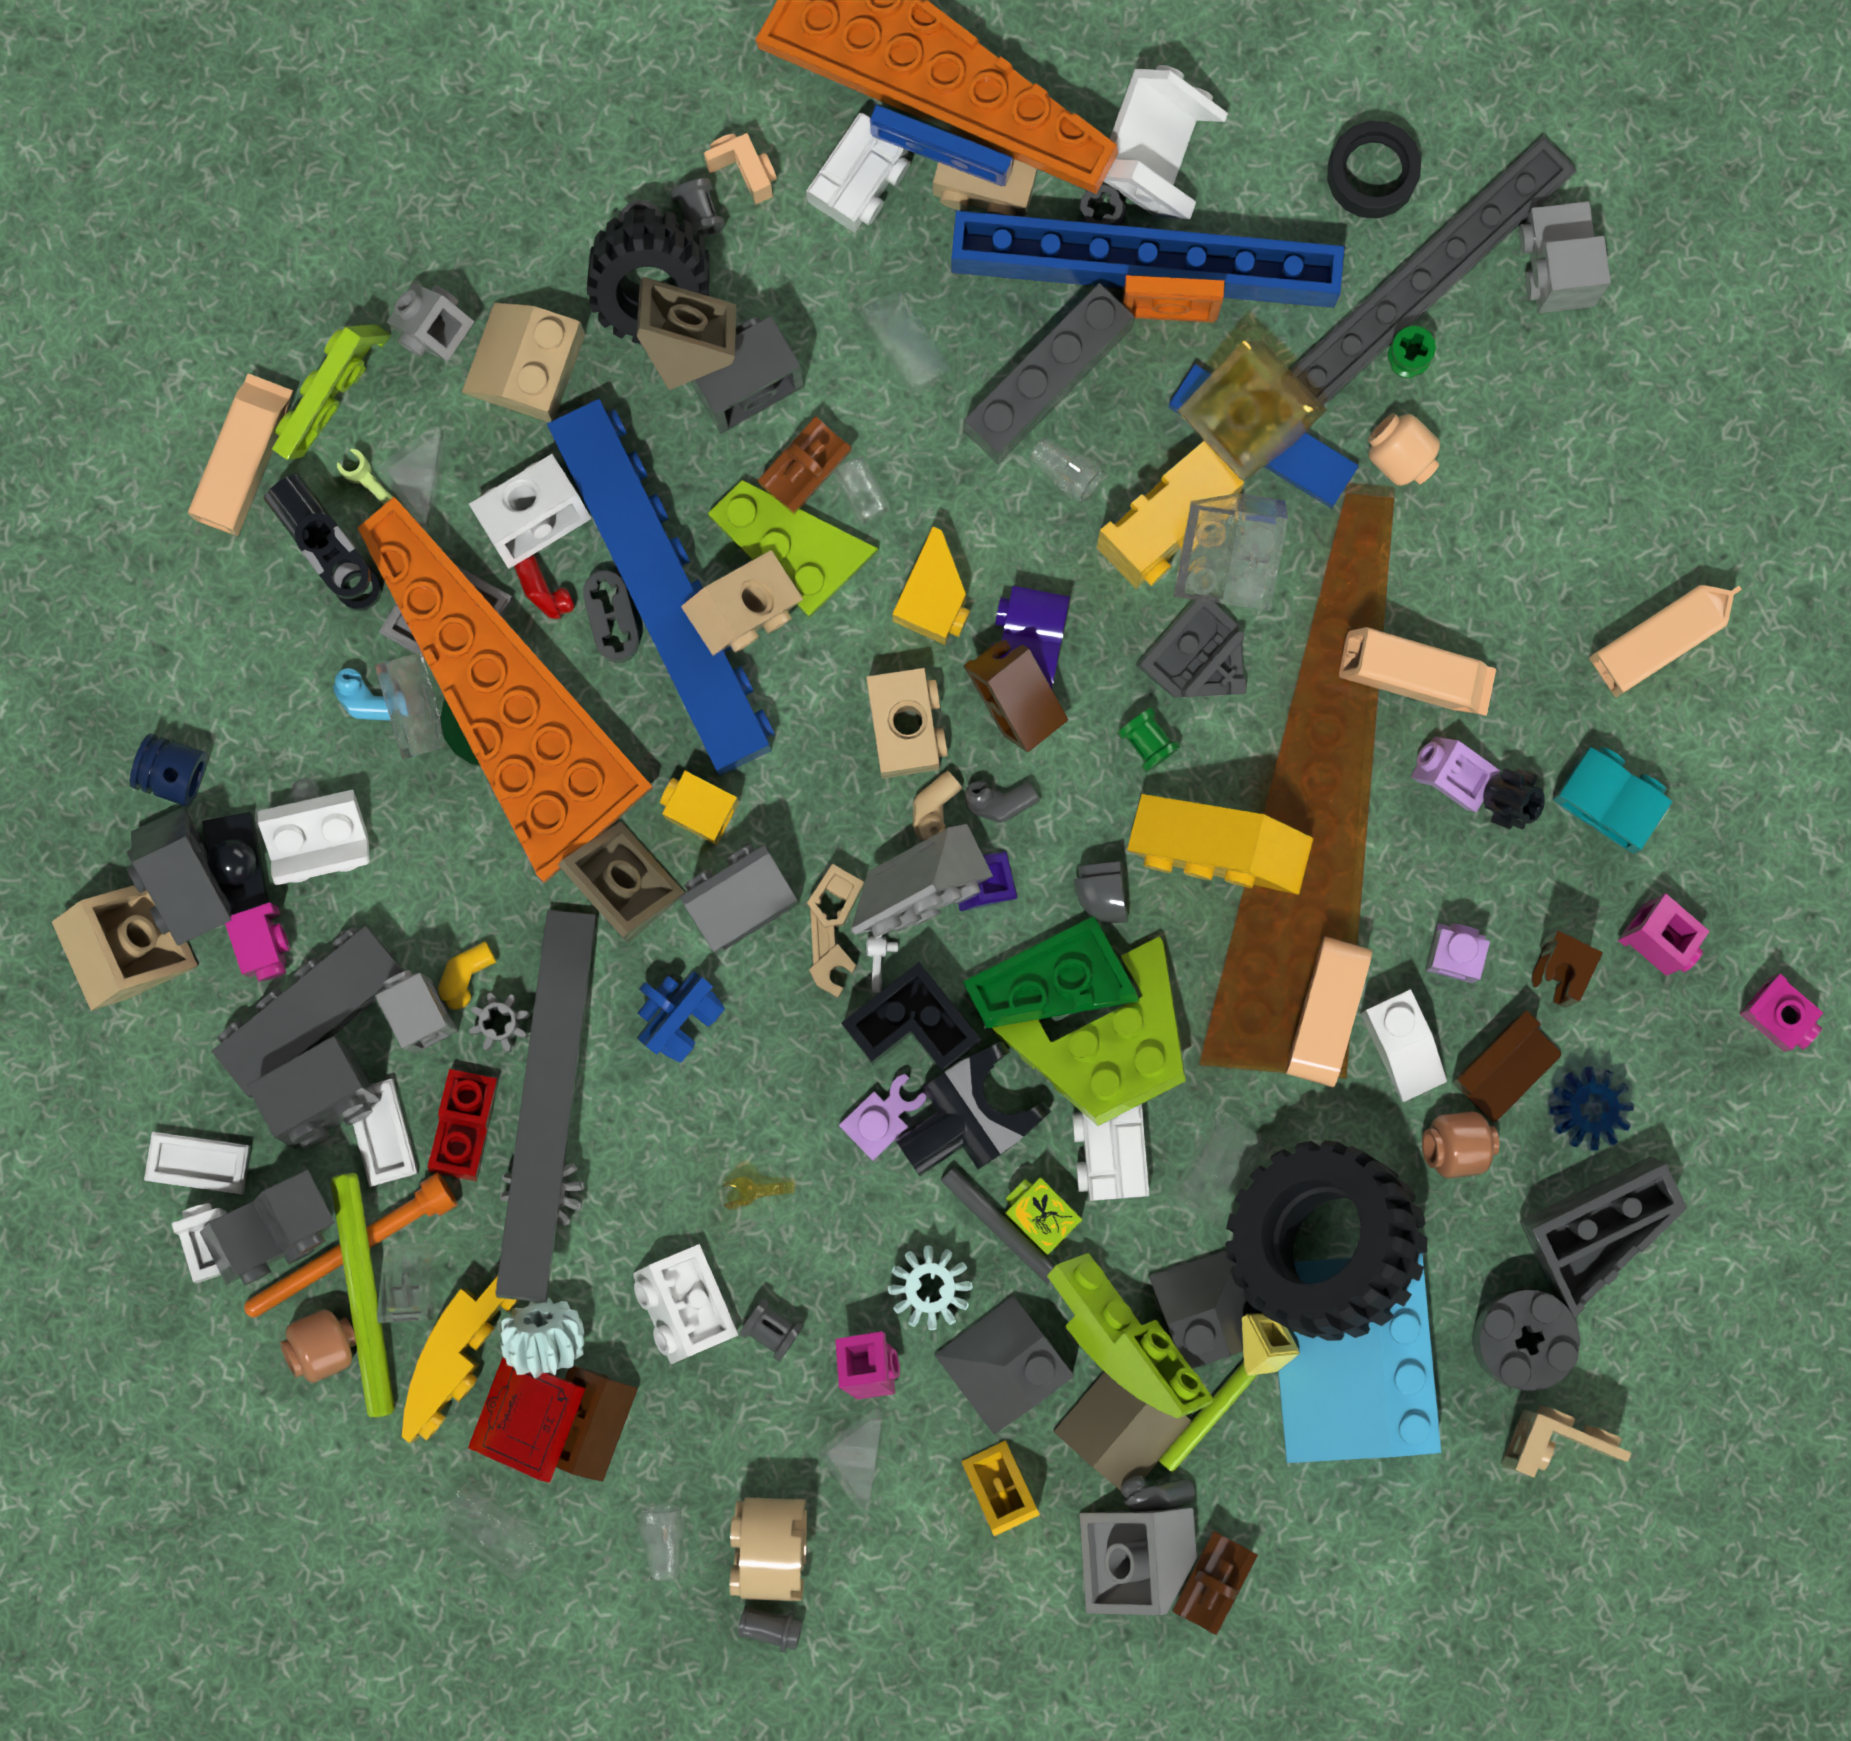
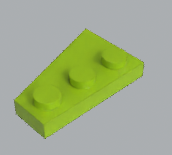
[272,324,391,460]
[707,480,879,619]

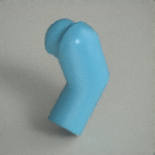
[333,668,399,721]

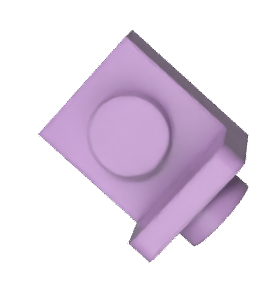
[1411,737,1500,812]

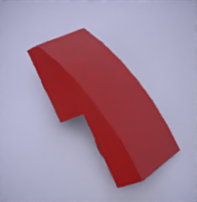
[427,1069,498,1182]

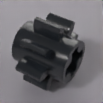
[1483,768,1545,830]

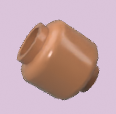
[1422,1111,1500,1179]
[280,1309,356,1383]

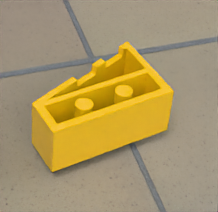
[1096,441,1245,589]
[1127,794,1313,895]

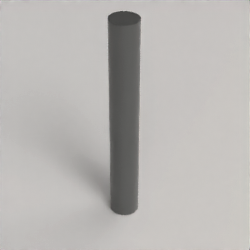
[941,1167,1056,1284]

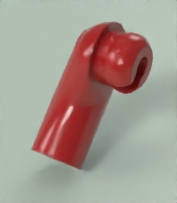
[514,555,575,619]

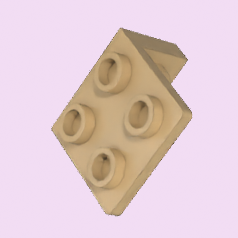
[1501,1405,1631,1478]

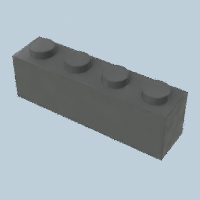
[963,283,1134,465]
[211,926,405,1098]

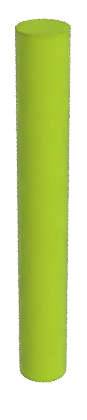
[1158,1361,1258,1473]

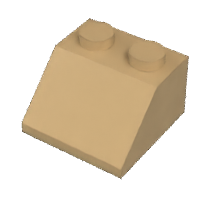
[462,303,585,422]
[52,885,198,1011]

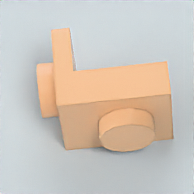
[703,133,777,205]

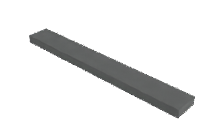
[1264,136,1577,429]
[495,910,597,1303]

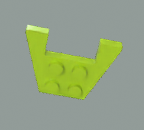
[992,936,1186,1126]

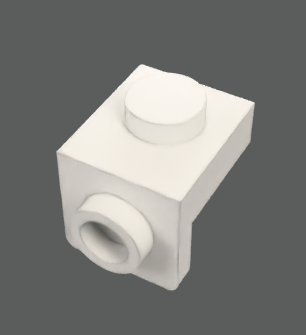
[171,1203,227,1283]

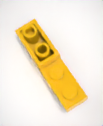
[402,1276,520,1443]

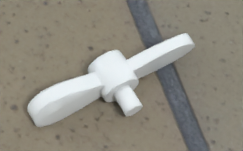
[866,930,898,993]

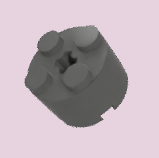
[1472,1290,1580,1391]

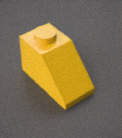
[892,527,971,645]

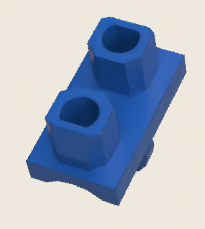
[637,970,725,1063]

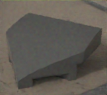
[1136,592,1247,697]

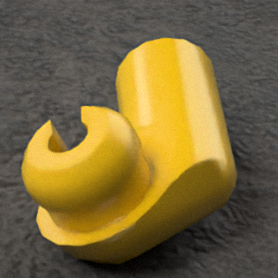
[438,941,497,1010]

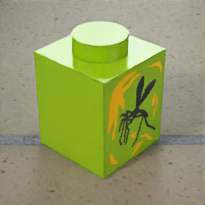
[1005,1177,1083,1255]

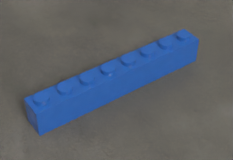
[951,211,1344,308]
[547,399,775,776]

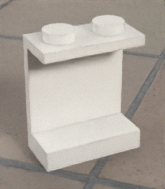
[1104,65,1228,220]

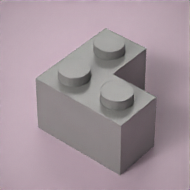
[1519,201,1611,313]

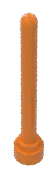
[244,1172,458,1318]

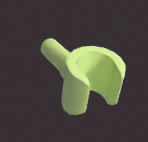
[337,449,393,504]

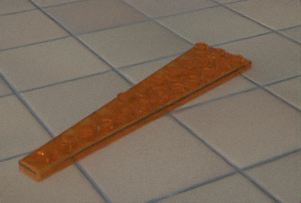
[1198,493,1394,1080]

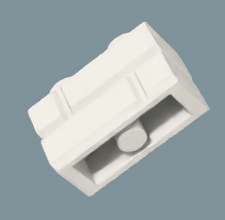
[806,113,911,232]
[1072,1104,1149,1201]

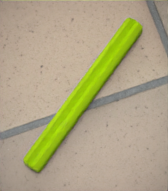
[330,1173,395,1417]

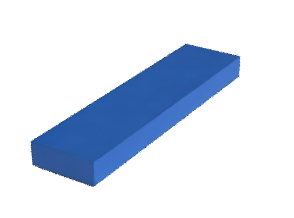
[1168,364,1359,509]

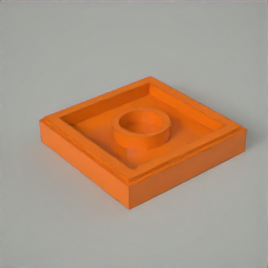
[1122,275,1225,323]

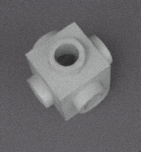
[386,283,474,361]

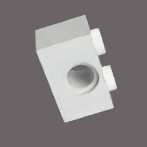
[469,454,592,569]

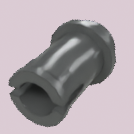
[737,1605,803,1653]

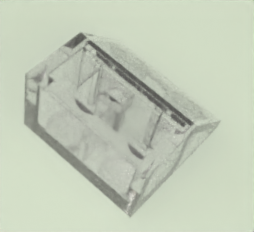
[1173,493,1288,611]

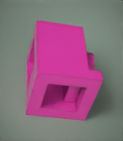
[1618,893,1710,976]
[225,902,290,982]
[1739,974,1823,1052]
[835,1331,900,1400]

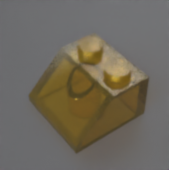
[1177,340,1327,481]

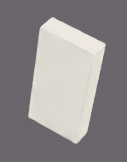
[353,1079,419,1187]
[144,1132,251,1195]

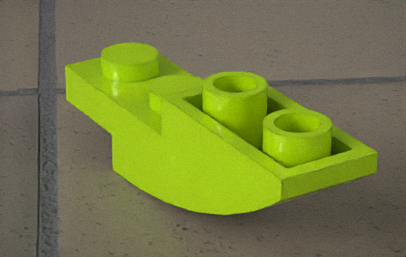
[1047,1253,1215,1419]

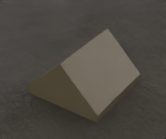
[637,277,736,390]
[558,821,685,944]
[1053,1372,1192,1491]

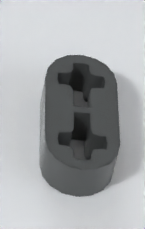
[583,570,640,663]

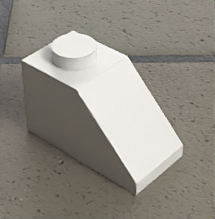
[1360,989,1447,1103]

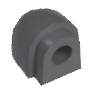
[1074,861,1128,923]

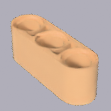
[1286,936,1372,1088]

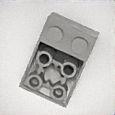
[851,824,993,937]

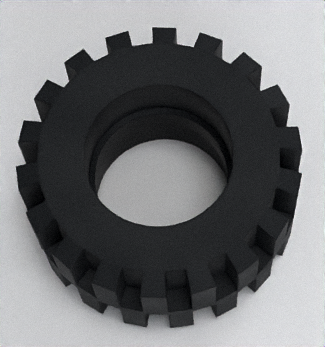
[587,209,710,344]

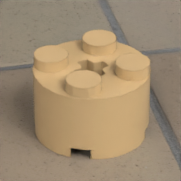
[730,1497,807,1601]

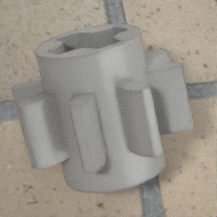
[469,993,531,1053]

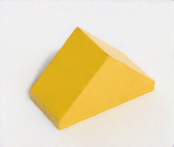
[961,1440,1040,1536]

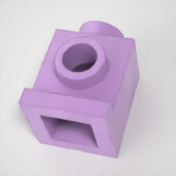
[1425,923,1490,983]

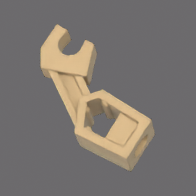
[807,864,865,999]

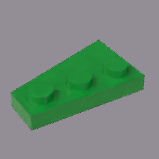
[963,916,1139,1029]

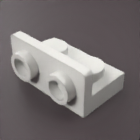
[257,789,370,885]
[633,1244,738,1364]

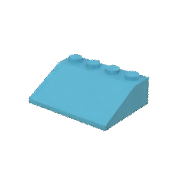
[1278,1254,1441,1463]

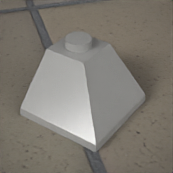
[1079,1508,1197,1615]

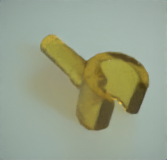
[722,1176,794,1210]

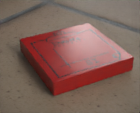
[468,1357,586,1483]

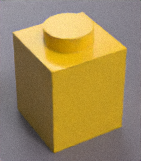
[660,771,739,845]

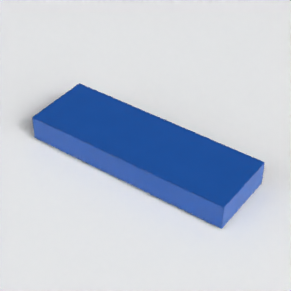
[870,105,1013,187]

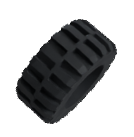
[1225,1140,1428,1341]

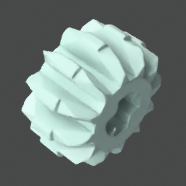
[888,1246,972,1330]
[500,1298,584,1378]

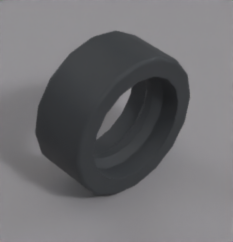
[1327,121,1421,219]

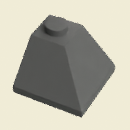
[1148,1250,1262,1369]
[935,1296,1074,1434]

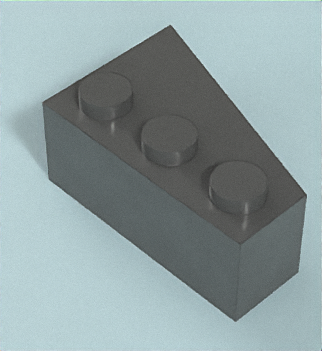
[1519,1156,1687,1318]

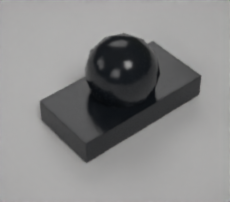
[202,812,269,915]

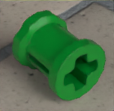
[1387,326,1436,379]
[1117,707,1181,772]

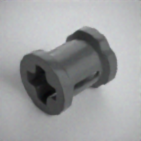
[670,178,725,238]
[1080,185,1126,226]
[739,1298,804,1362]

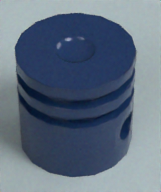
[129,733,208,807]

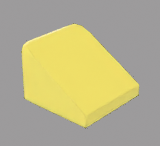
[1242,1312,1300,1376]

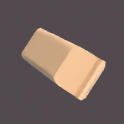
[187,373,293,537]
[1589,585,1742,698]
[1339,627,1496,716]

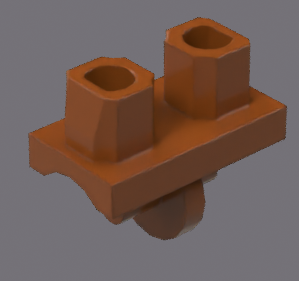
[757,416,852,515]

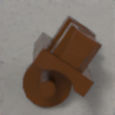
[1171,1530,1258,1636]

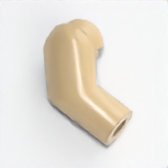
[912,770,962,840]

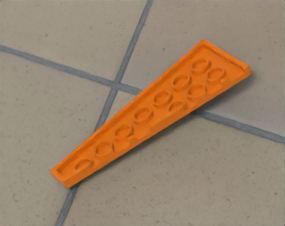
[755,0,1119,194]
[357,497,653,884]

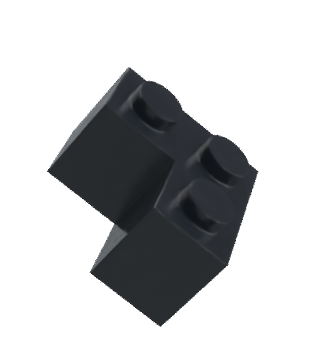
[841,962,981,1073]

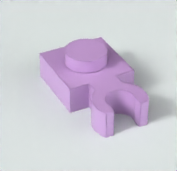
[839,1074,927,1161]

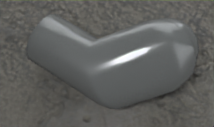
[965,781,1040,823]
[1120,1475,1195,1511]

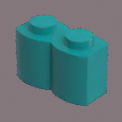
[1552,747,1673,854]

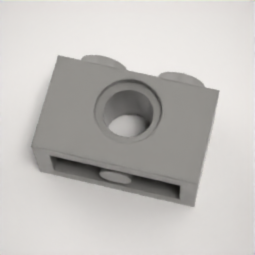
[375,970,459,1054]

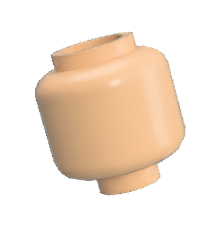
[1367,413,1440,486]

